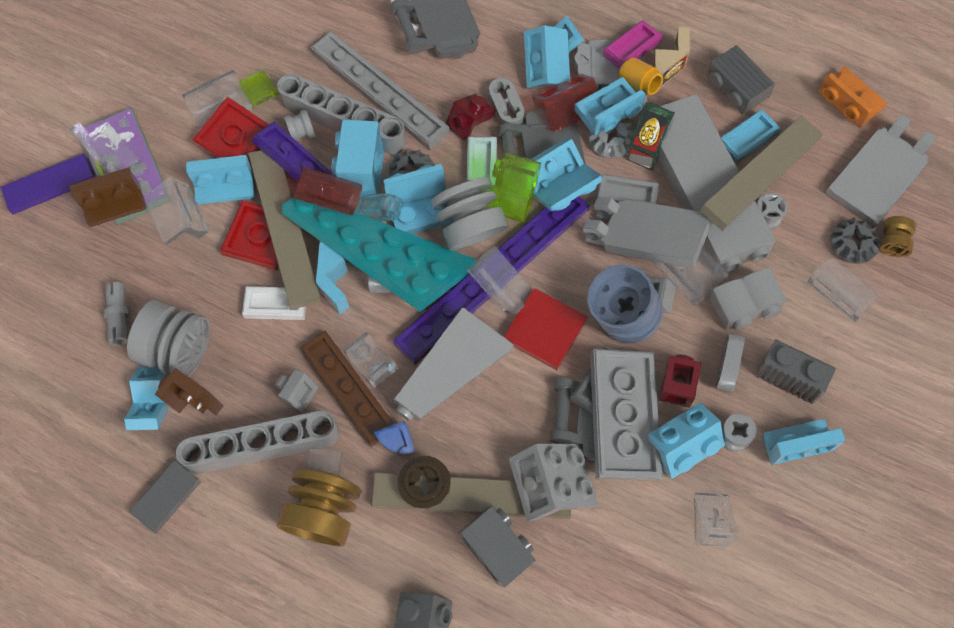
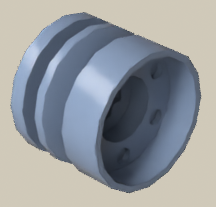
[587,265,664,344]

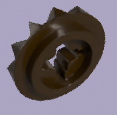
[397,456,451,510]

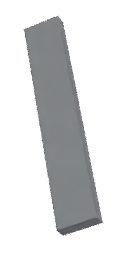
[311,31,450,150]

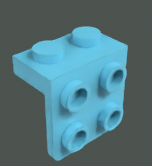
[518,137,603,211]

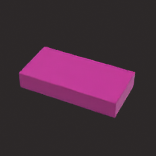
[603,20,663,69]

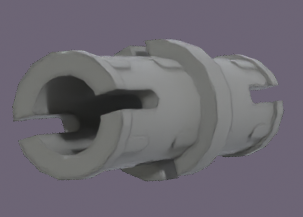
[104,282,130,346]

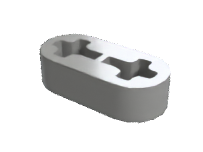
[489,78,525,125]
[716,332,745,393]

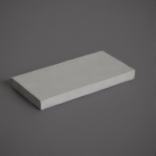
[590,349,662,481]

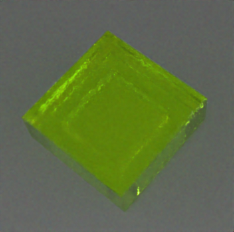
[239,70,278,108]

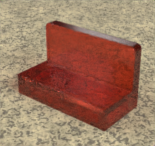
[532,74,598,132]
[294,166,362,216]

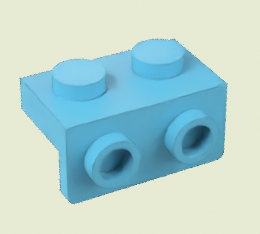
[574,77,646,136]
[648,403,725,479]

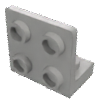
[509,444,598,522]

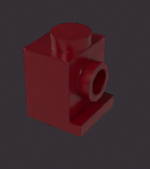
[658,354,702,408]

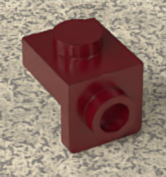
[446,93,496,140]

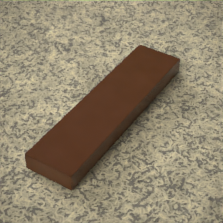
[299,330,394,447]

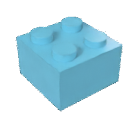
[331,120,384,203]

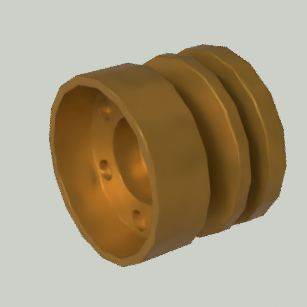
[276,469,362,547]

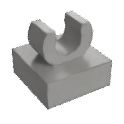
[275,369,319,414]

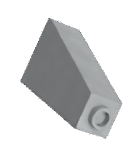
[393,308,514,421]

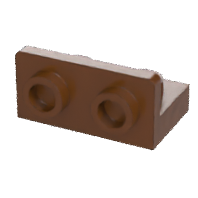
[70,167,147,227]
[155,368,224,415]

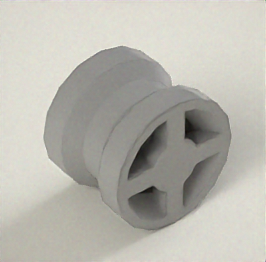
[284,109,315,142]
[757,193,788,230]
[722,414,757,452]

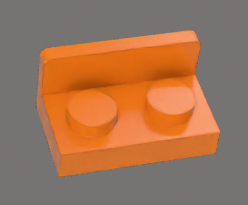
[818,66,887,128]

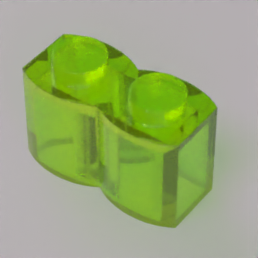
[489,152,541,223]

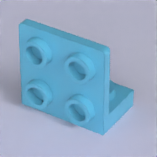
[383,164,453,234]

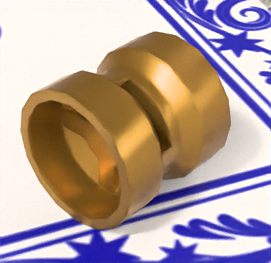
[880,216,916,257]

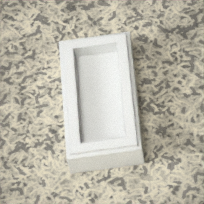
[242,286,306,320]

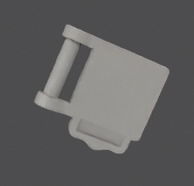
[573,40,647,107]

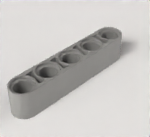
[277,74,406,154]
[176,411,340,474]

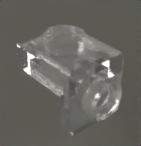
[343,332,398,388]

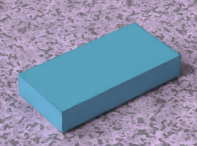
[721,109,781,164]

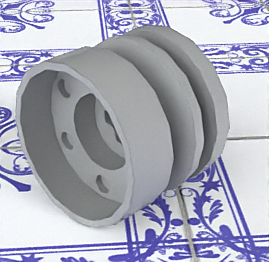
[430,177,509,251]
[127,300,210,377]

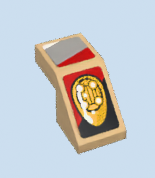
[652,27,690,87]

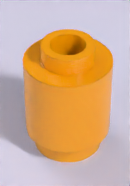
[619,57,663,95]

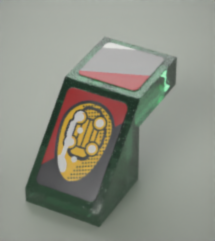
[626,101,675,171]

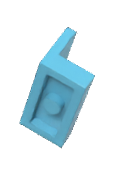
[524,25,570,89]

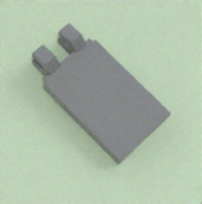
[825,114,937,228]
[583,197,712,268]

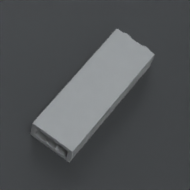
[642,94,776,273]

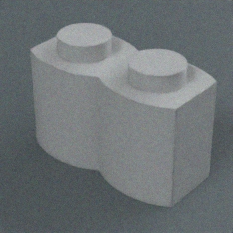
[709,268,786,330]

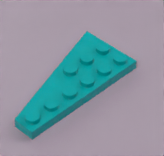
[282,192,479,312]

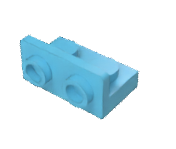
[186,155,255,205]
[762,419,846,465]

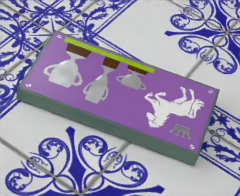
[78,107,173,225]

